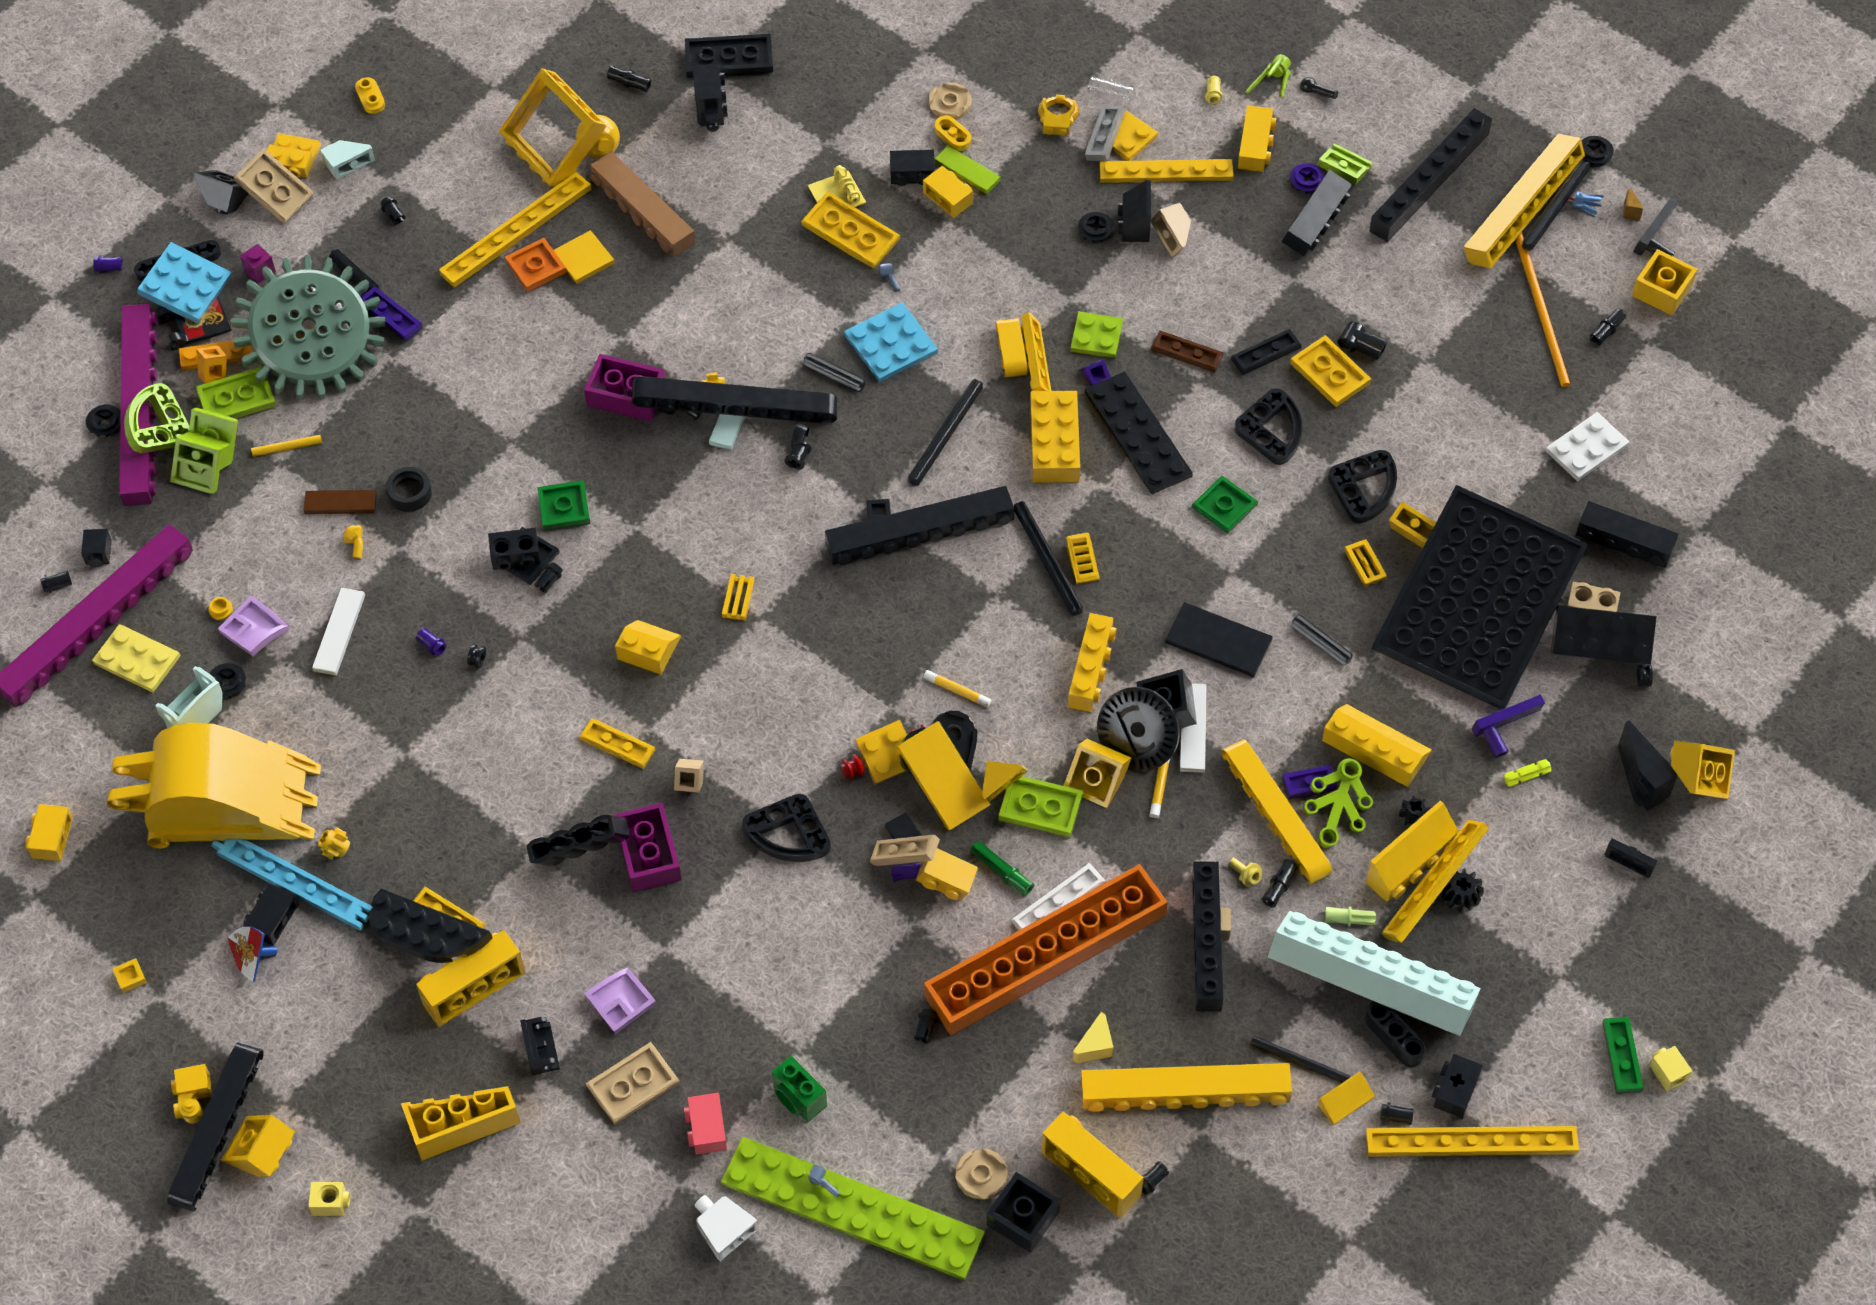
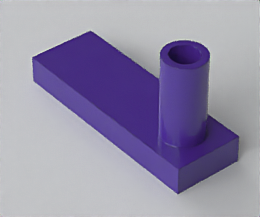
[1471,694,1545,758]

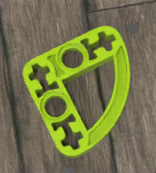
[124,383,189,453]

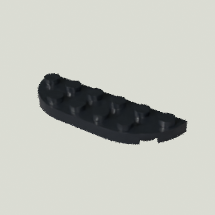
[369,889,493,963]

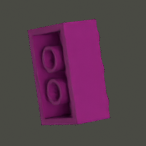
[584,354,666,422]
[614,803,682,892]

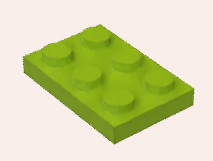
[196,366,276,419]
[998,776,1083,838]

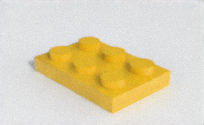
[1290,335,1371,407]

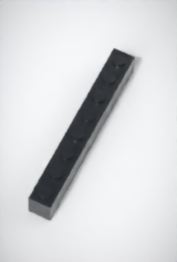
[1369,108,1492,243]
[825,486,1015,565]

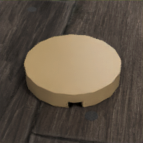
[928,82,972,119]
[955,1149,1008,1200]

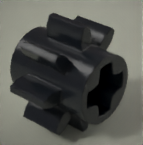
[1399,796,1431,826]

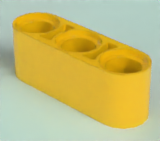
[995,318,1028,378]

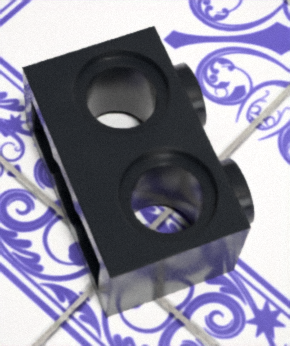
[488,527,541,570]

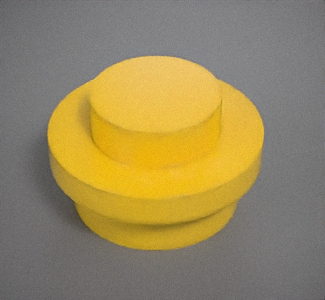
[208,597,233,620]

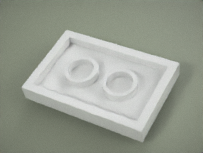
[1546,412,1629,482]

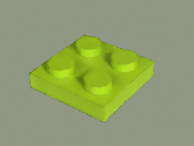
[1070,311,1123,359]

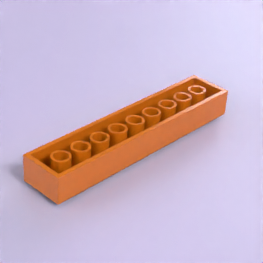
[924,864,1168,1036]

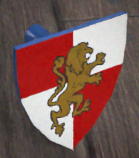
[228,927,278,982]

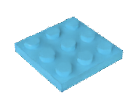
[137,242,232,324]
[844,302,938,383]

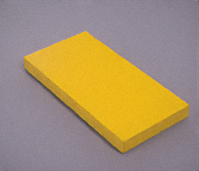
[801,191,900,268]
[896,721,991,831]

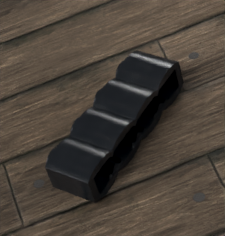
[526,815,630,866]

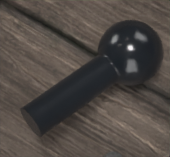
[1300,77,1338,99]

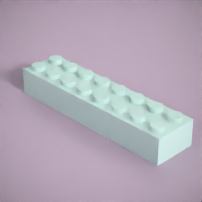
[1268,911,1481,1036]

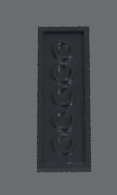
[1085,372,1193,494]

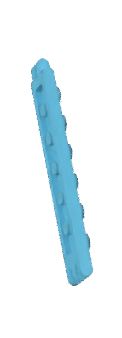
[211,839,373,931]

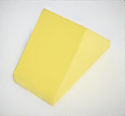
[1073,1012,1113,1063]

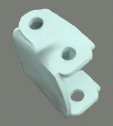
[155,666,222,728]

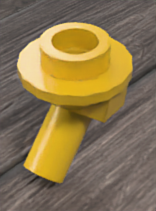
[342,525,363,559]

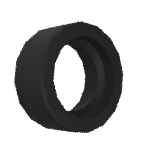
[386,467,432,512]

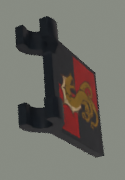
[158,296,232,351]

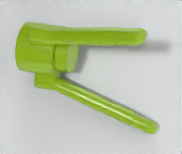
[1245,54,1291,98]

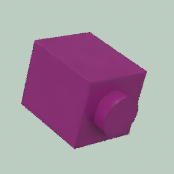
[240,244,276,284]

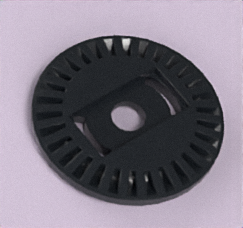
[1097,687,1180,772]

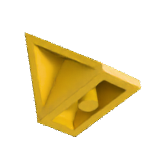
[982,761,1028,801]

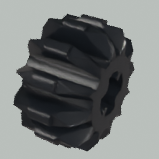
[1441,868,1484,912]

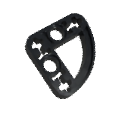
[1234,388,1302,465]
[1328,450,1397,523]
[742,794,831,862]

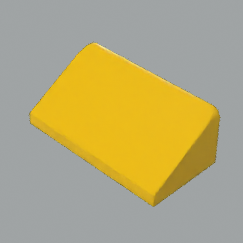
[1318,1072,1375,1125]

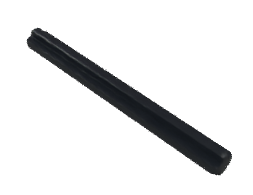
[1522,160,1590,251]
[908,379,983,486]
[1014,501,1083,616]

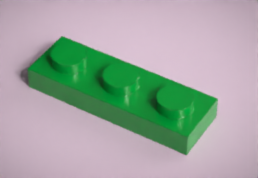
[1602,1017,1644,1094]

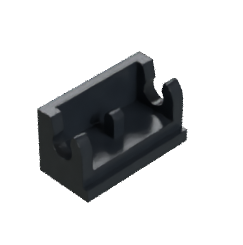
[520,1017,560,1076]

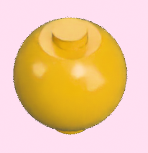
[576,115,620,159]

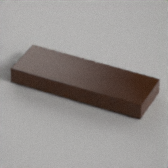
[1151,330,1223,373]
[304,490,377,514]

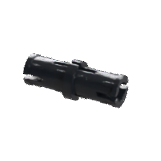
[607,65,652,93]
[1261,859,1298,908]

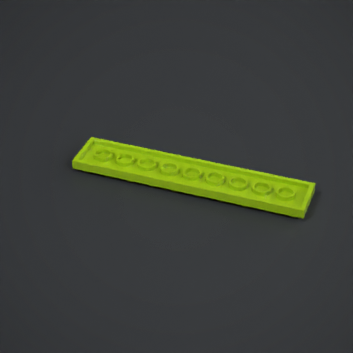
[721,1137,985,1281]

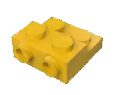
[267,133,321,178]

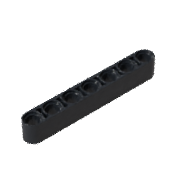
[167,1042,264,1212]

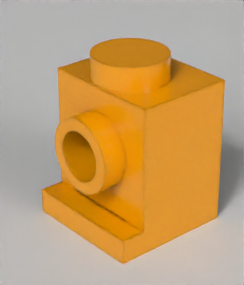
[196,346,227,383]

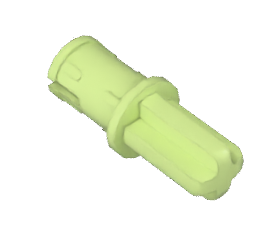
[1325,906,1376,927]

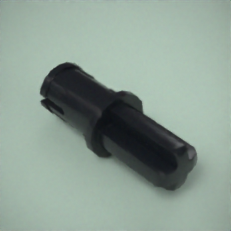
[1589,308,1626,346]

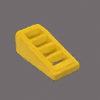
[1066,533,1100,585]

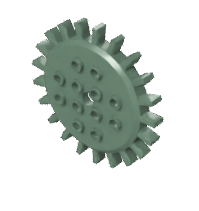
[232,255,385,400]

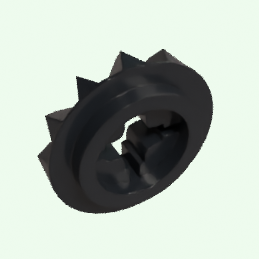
[1581,136,1614,166]
[1078,212,1114,243]
[86,404,121,437]
[209,663,247,699]

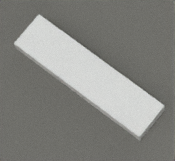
[312,588,365,676]
[1180,683,1206,773]
[1012,863,1105,930]

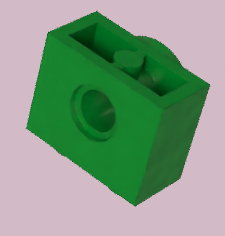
[772,1056,827,1122]

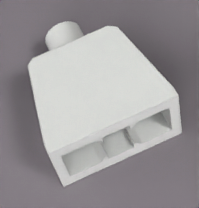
[695,1195,758,1262]

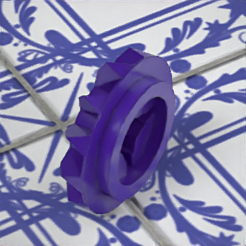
[1290,163,1325,194]

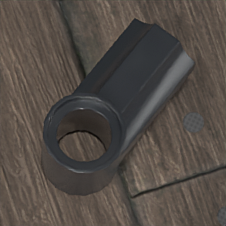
[1337,322,1387,360]

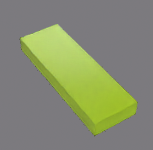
[935,145,1000,195]

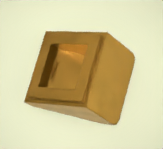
[1623,189,1643,221]

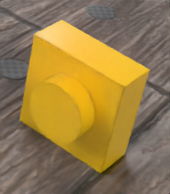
[112,958,147,993]

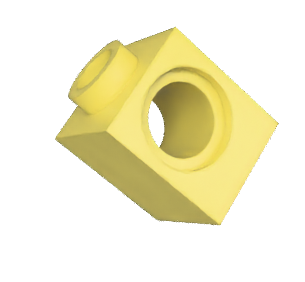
[309,1182,350,1216]

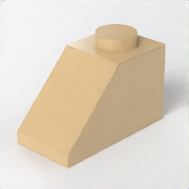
[1151,203,1191,258]

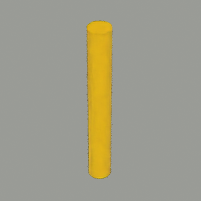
[251,435,322,457]

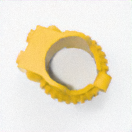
[1038,94,1080,136]

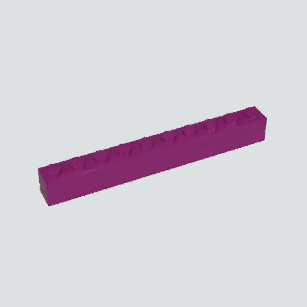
[120,303,158,506]
[0,524,193,707]

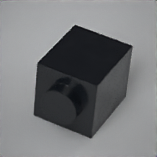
[81,529,112,567]

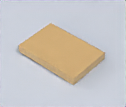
[233,148,314,223]
[586,1042,680,1125]

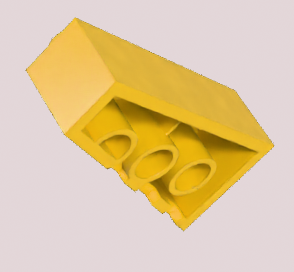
[401,1086,521,1161]

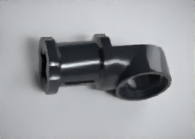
[784,423,812,470]

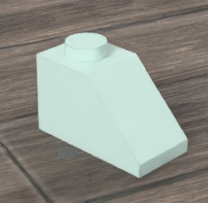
[321,140,375,180]

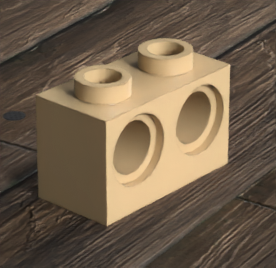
[1567,582,1621,611]

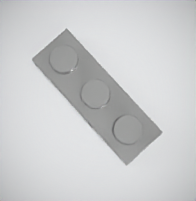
[1085,105,1125,161]

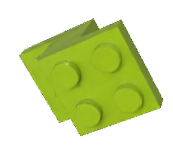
[170,408,238,494]

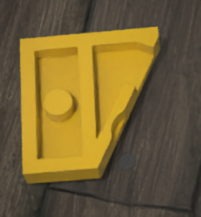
[1113,110,1158,161]

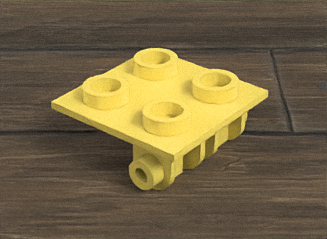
[808,165,866,207]

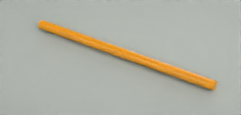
[1515,232,1570,387]

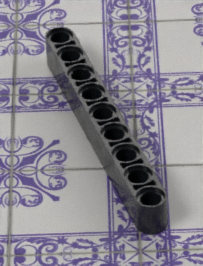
[632,376,837,423]

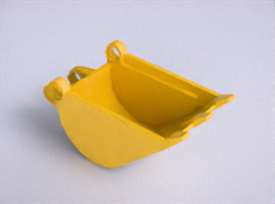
[107,722,321,849]

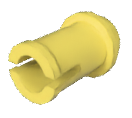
[1205,76,1223,104]

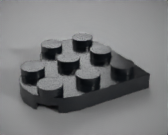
[899,710,978,774]

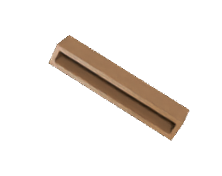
[591,151,695,257]

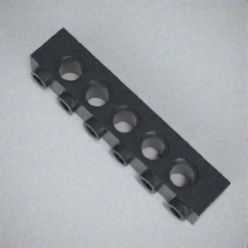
[1192,861,1223,1011]

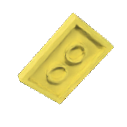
[92,624,180,693]

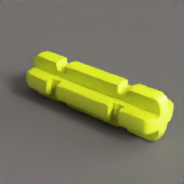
[1504,759,1551,787]

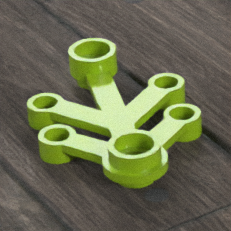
[1303,758,1373,848]

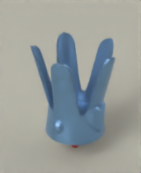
[1569,192,1604,217]

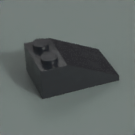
[1618,720,1678,811]

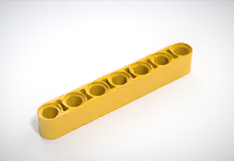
[1221,739,1332,885]

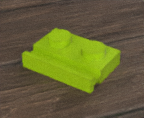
[1317,143,1372,185]

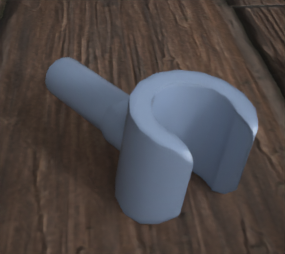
[880,263,900,292]
[809,1165,840,1198]

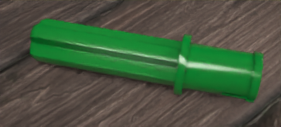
[970,841,1035,896]

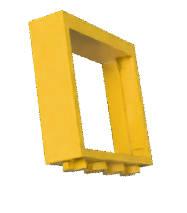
[498,68,607,188]

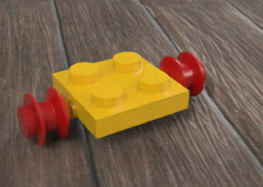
[840,720,925,785]

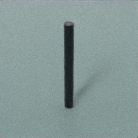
[1250,1036,1350,1083]

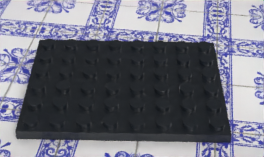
[1372,485,1588,710]

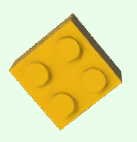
[1632,249,1698,316]

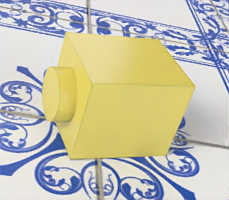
[1649,1046,1692,1092]

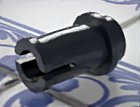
[380,197,406,225]
[534,562,563,593]
[40,570,72,593]
[914,1008,938,1043]
[1380,1102,1414,1125]
[1141,1161,1169,1194]

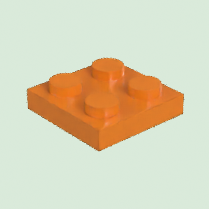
[505,238,567,293]

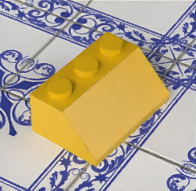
[1670,740,1735,799]

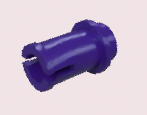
[93,255,123,273]
[415,628,446,656]
[891,862,921,882]

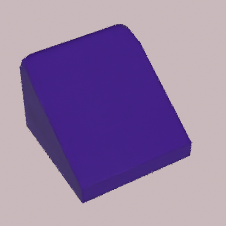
[1079,359,1111,386]

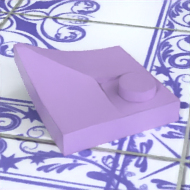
[218,595,289,657]
[584,968,657,1035]

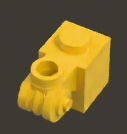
[171,1064,212,1124]

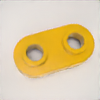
[355,77,385,114]
[935,116,971,151]

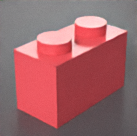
[684,1093,727,1154]

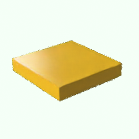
[554,230,615,284]

